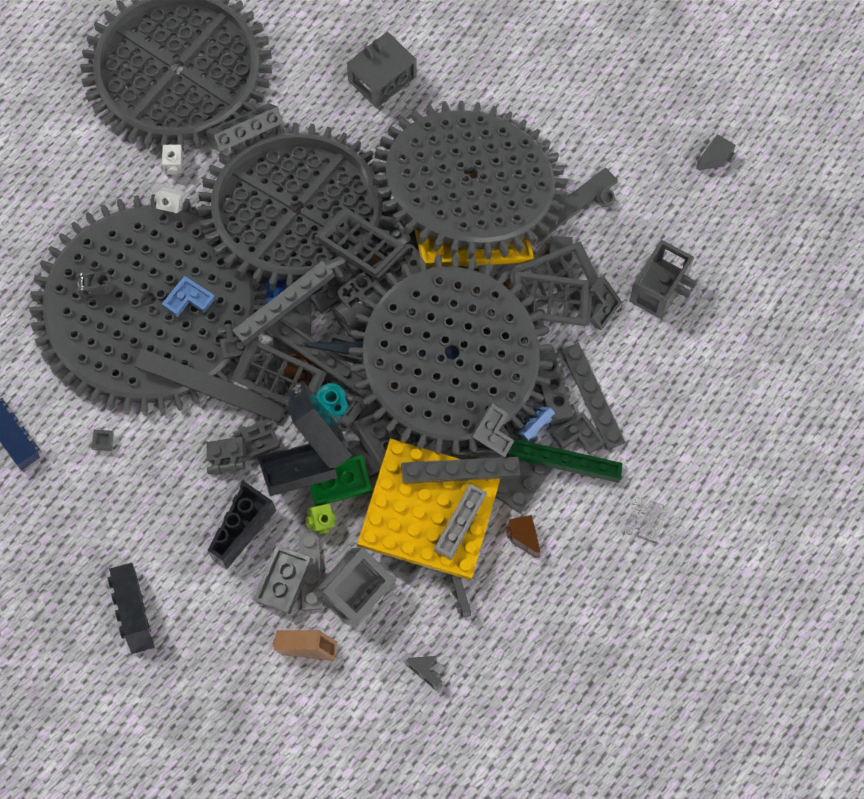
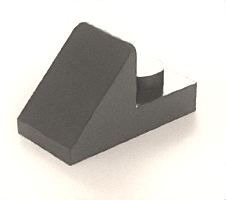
[406,656,442,691]

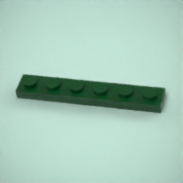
[506,438,623,483]

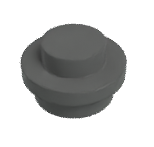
[597,188,615,207]

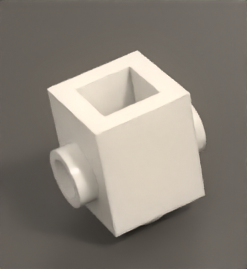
[162,145,183,175]
[154,187,185,213]

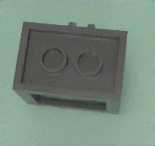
[347,31,417,109]
[629,239,696,319]
[312,547,397,625]

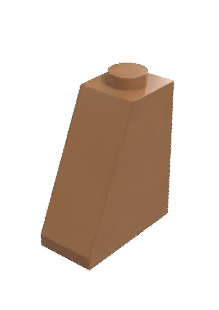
[273,630,337,661]

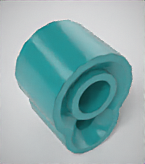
[317,383,348,423]

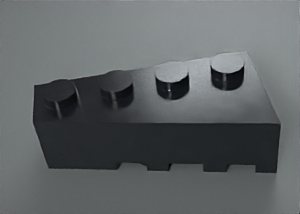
[208,481,276,570]
[107,562,155,654]

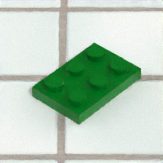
[310,455,372,507]

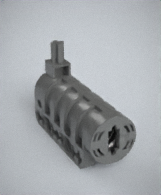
[333,244,451,340]

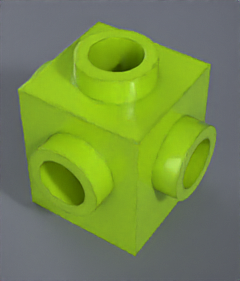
[306,503,336,535]

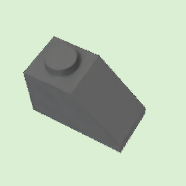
[696,134,736,170]

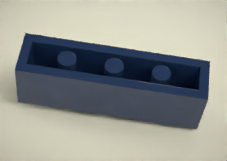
[0,398,40,470]

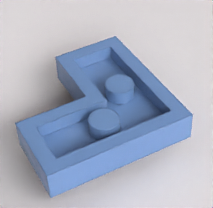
[162,276,216,317]
[517,406,555,440]

